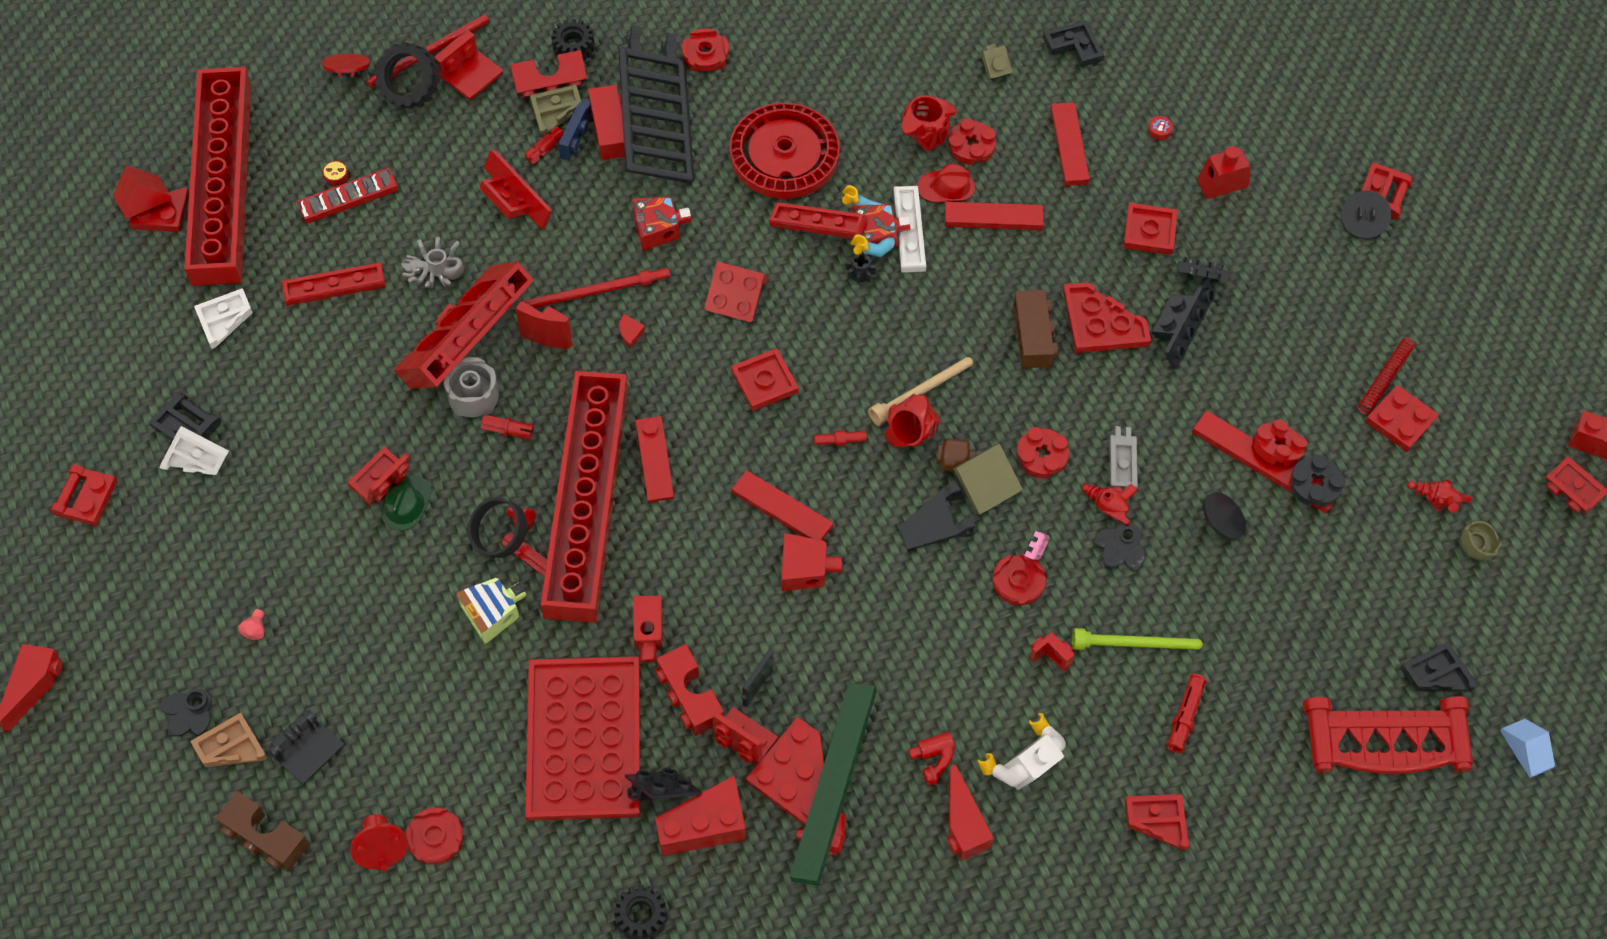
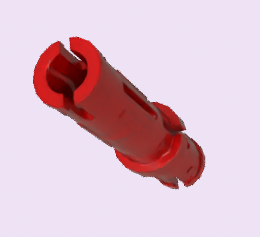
[1166,674,1207,753]

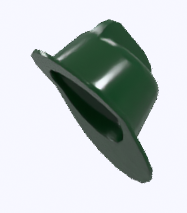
[381,475,431,531]

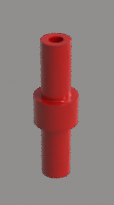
[814,430,867,446]

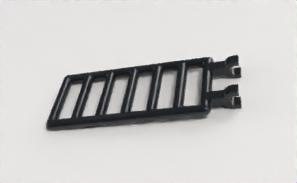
[619,25,694,183]

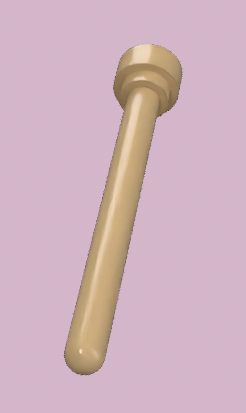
[868,357,973,426]

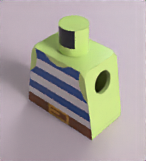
[456,578,527,644]

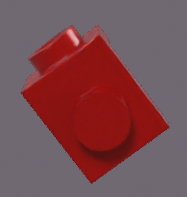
[1030,632,1075,672]

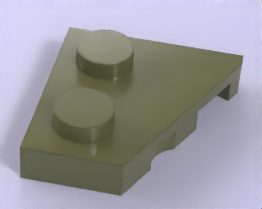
[530,84,581,137]

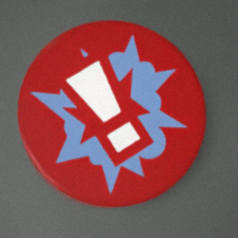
[1148,116,1173,140]

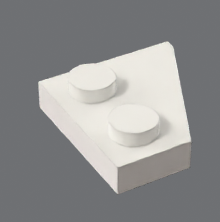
[194,288,252,349]
[159,426,229,475]

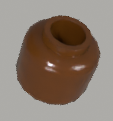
[936,438,975,473]

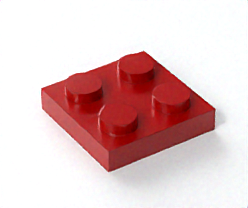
[1123,203,1178,255]
[731,348,799,411]
[1365,385,1439,452]

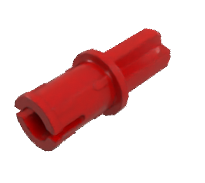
[481,415,534,440]

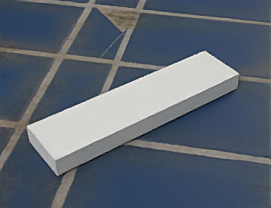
[893,186,926,273]

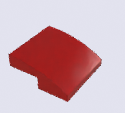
[515,301,573,349]

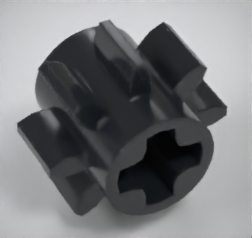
[845,252,876,284]

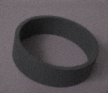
[468,497,527,558]

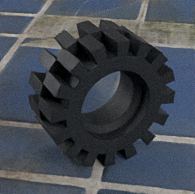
[551,19,595,62]
[614,885,667,939]

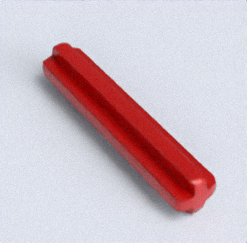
[502,532,563,579]

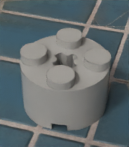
[444,357,499,417]

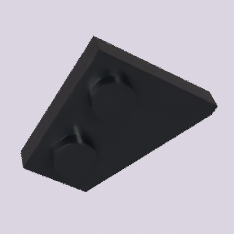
[1176,257,1230,282]

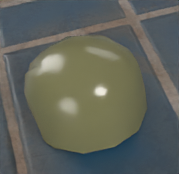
[1460,521,1502,561]

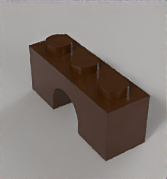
[215,791,310,872]

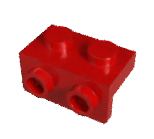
[1545,456,1607,515]

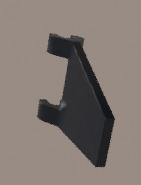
[899,481,976,551]

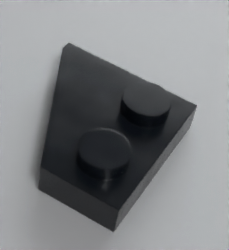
[1400,642,1478,691]

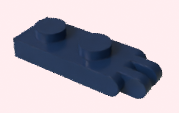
[559,98,591,161]

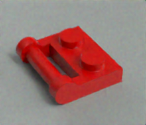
[1362,162,1413,220]
[50,464,118,526]

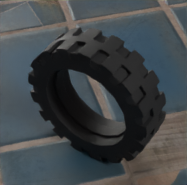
[375,42,440,109]

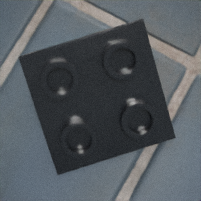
[265,710,344,785]
[625,768,702,801]

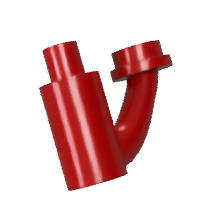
[908,731,955,786]

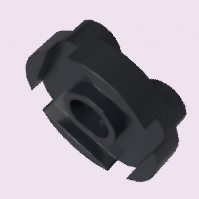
[1290,455,1345,507]

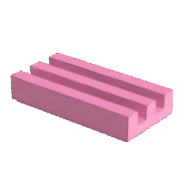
[1024,531,1050,560]

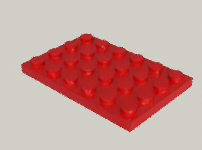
[525,656,640,821]

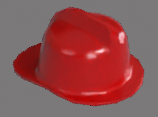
[917,164,975,203]

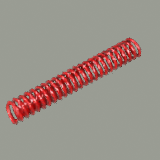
[1358,338,1416,415]

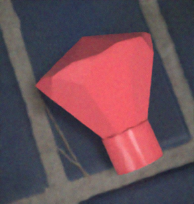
[238,609,265,640]

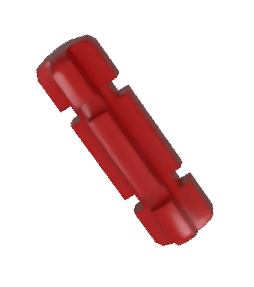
[525,127,564,164]

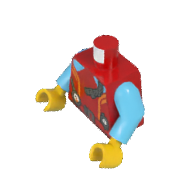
[842,185,911,257]

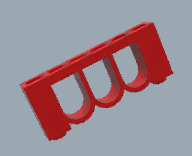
[393,262,534,389]

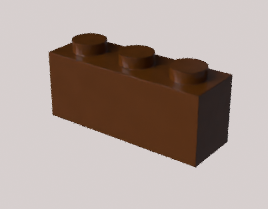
[1013,290,1058,369]

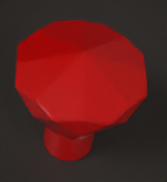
[506,507,536,531]

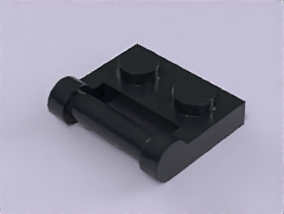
[149,392,221,441]

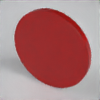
[322,54,370,78]

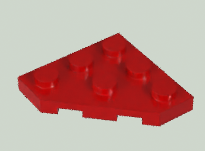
[1063,282,1151,353]
[746,717,824,826]

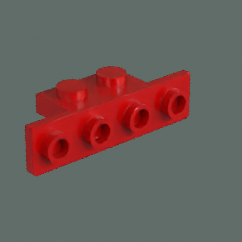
[480,149,552,229]

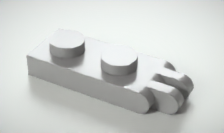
[1109,426,1138,491]

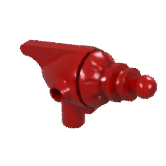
[1407,480,1472,513]
[1082,484,1138,526]

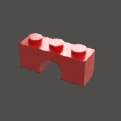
[510,50,587,98]
[655,644,724,737]

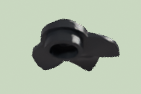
[1094,523,1145,571]
[158,689,212,736]

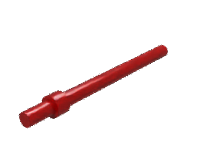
[366,14,490,88]
[523,268,670,308]

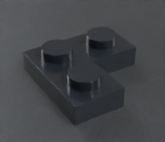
[1042,20,1104,67]

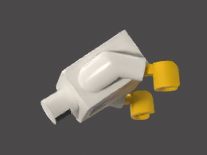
[977,713,1066,790]

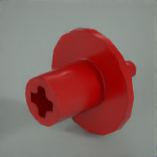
[350,814,409,871]

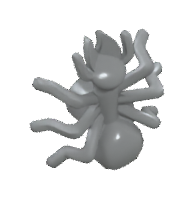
[402,237,464,288]

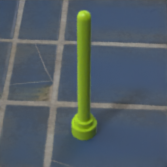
[1072,628,1203,650]

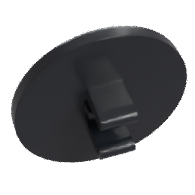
[1341,190,1391,239]
[1203,492,1246,540]

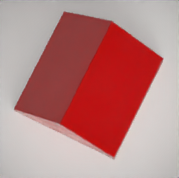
[113,165,172,219]

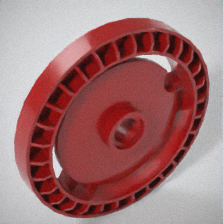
[730,103,840,199]

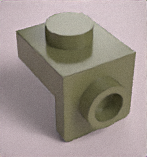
[977,44,1013,80]

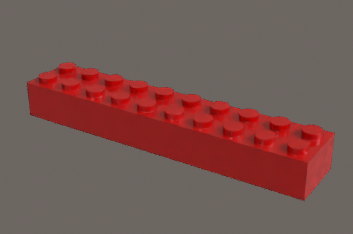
[185,67,252,286]
[541,371,628,623]

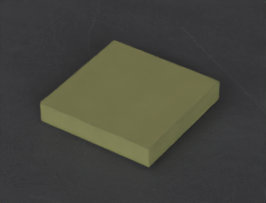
[953,444,1023,515]

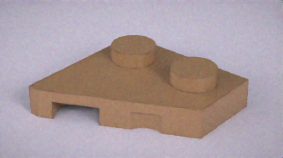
[190,713,268,767]

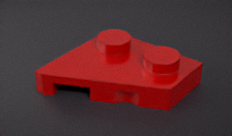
[129,188,189,232]
[1124,794,1189,850]

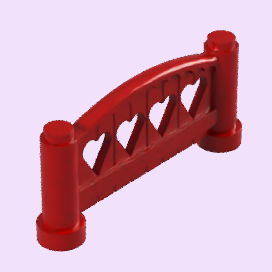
[1303,696,1473,774]

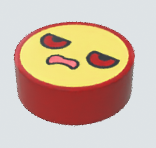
[323,161,348,186]

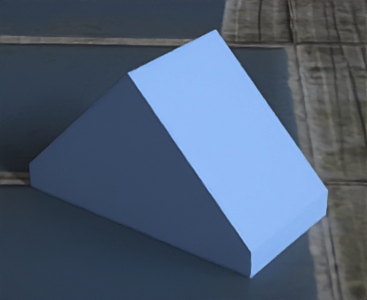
[1500,719,1555,778]

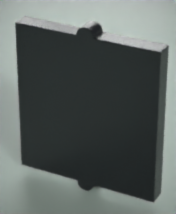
[741,649,775,707]

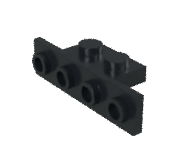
[1152,277,1215,368]

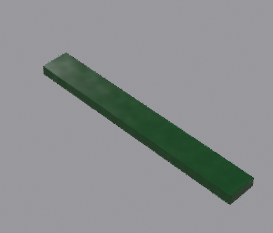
[790,683,877,886]

